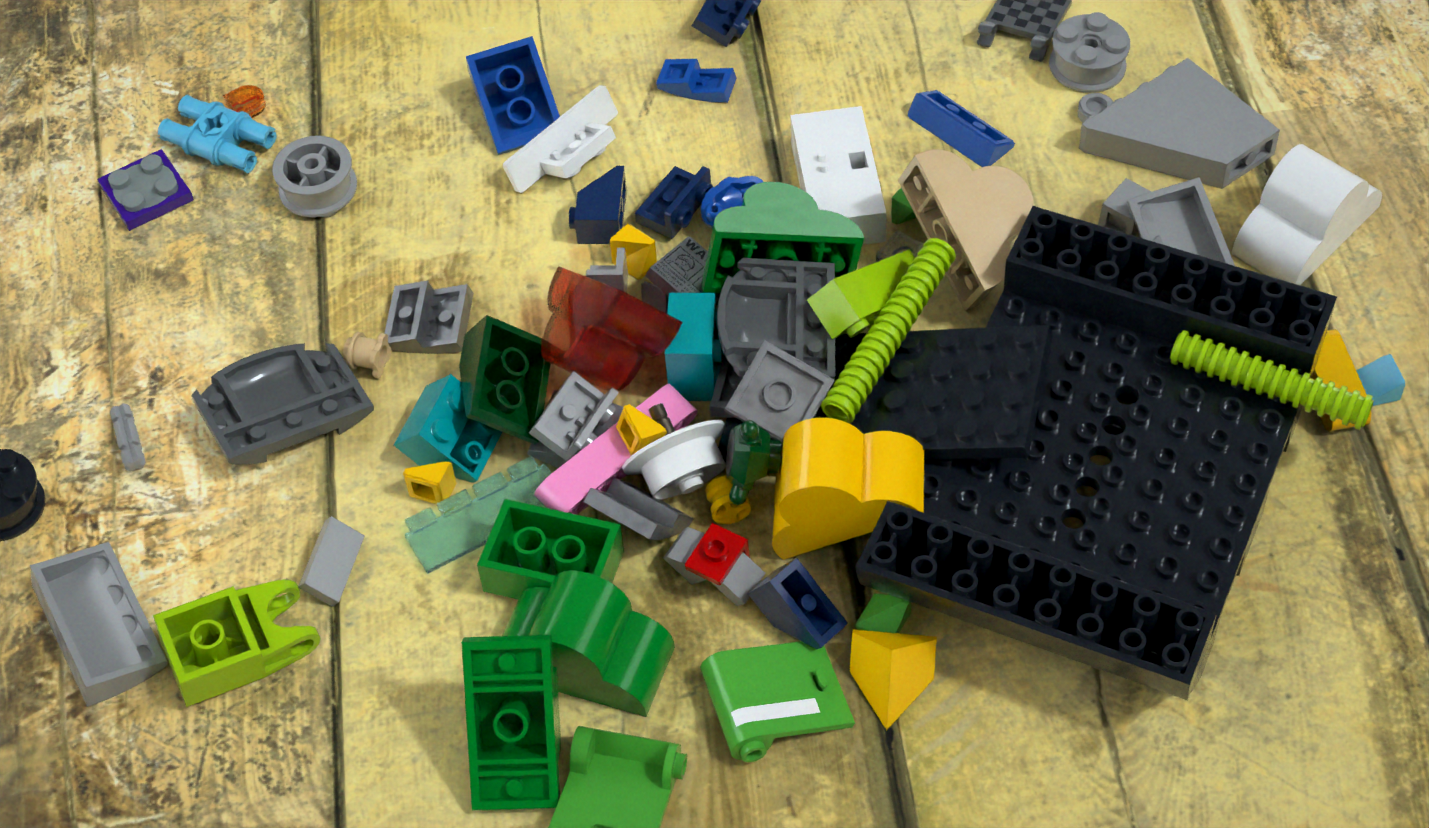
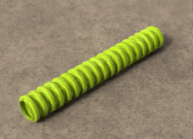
[821,238,956,424]

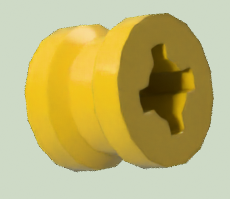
[705,475,751,524]

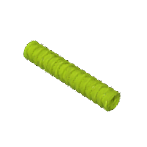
[1170,330,1374,430]

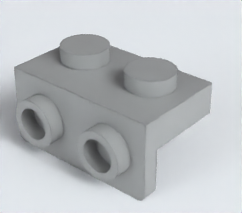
[529,371,619,461]

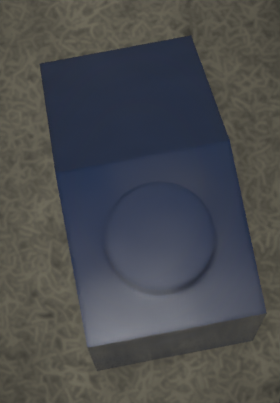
[569,166,627,244]
[748,558,848,650]

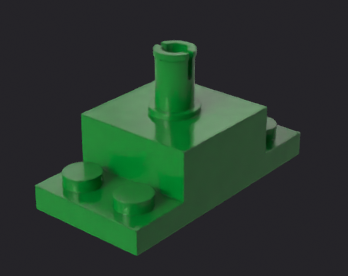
[461,635,561,810]

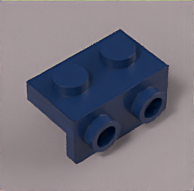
[691,0,761,47]
[635,166,713,239]

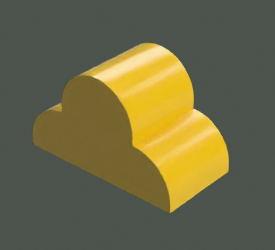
[772,418,924,560]

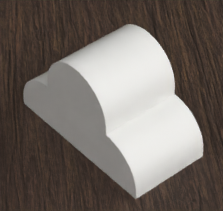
[1232,144,1382,285]

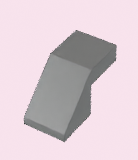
[663,527,765,606]

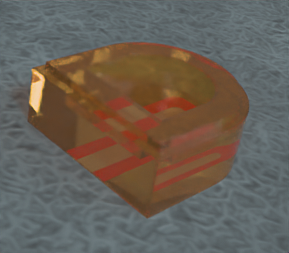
[223,85,266,118]

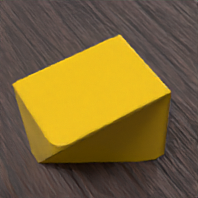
[610,223,657,280]
[616,404,667,456]
[403,462,457,506]

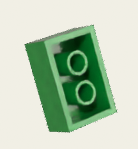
[477,499,624,600]

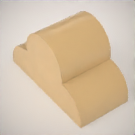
[898,149,1034,312]

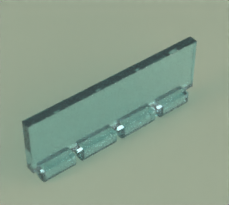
[405,456,551,574]

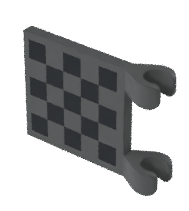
[977,0,1072,62]

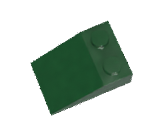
[459,315,554,445]

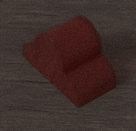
[541,266,683,392]

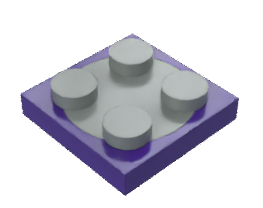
[97,149,194,231]

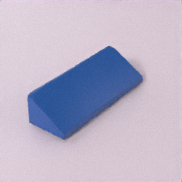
[908,90,1015,167]

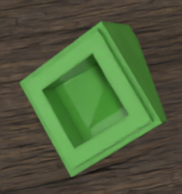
[855,593,911,633]

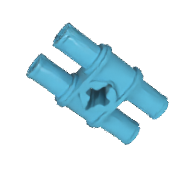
[158,95,277,173]

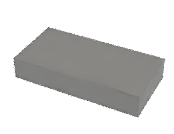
[298,516,365,606]

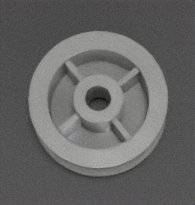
[1049,12,1130,93]
[272,136,357,217]

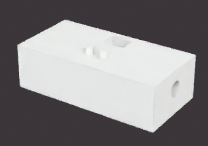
[791,106,886,245]

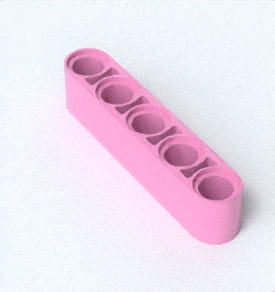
[534,384,698,515]

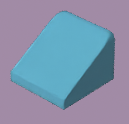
[1356,354,1405,406]

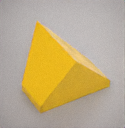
[850,629,937,731]

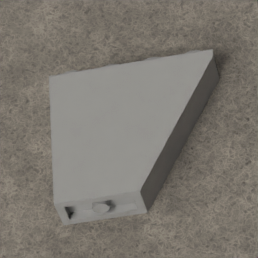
[1079,58,1280,189]

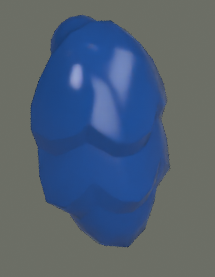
[701,176,763,229]

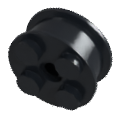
[0,449,46,541]

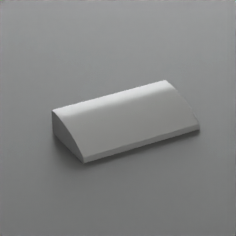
[1127,177,1235,266]
[30,542,167,707]

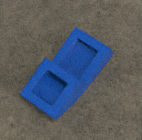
[656,59,737,103]

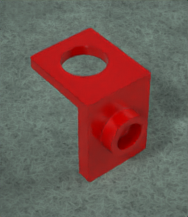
[685,523,750,586]

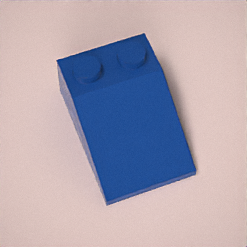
[466,36,560,155]

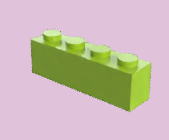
[807,249,915,339]

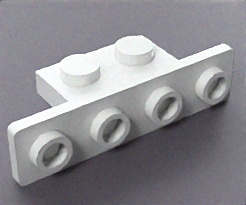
[503,85,618,193]

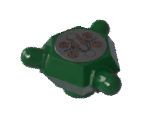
[726,420,781,505]

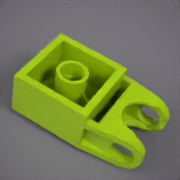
[153,579,321,707]

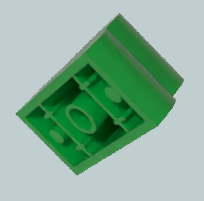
[701,182,864,294]
[502,570,675,717]

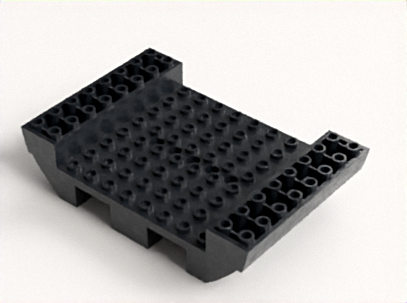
[855,206,1337,701]

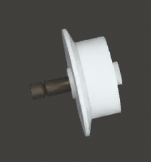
[622,403,726,500]

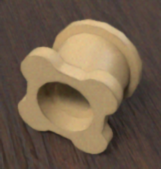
[343,332,391,378]

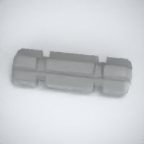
[110,403,146,471]

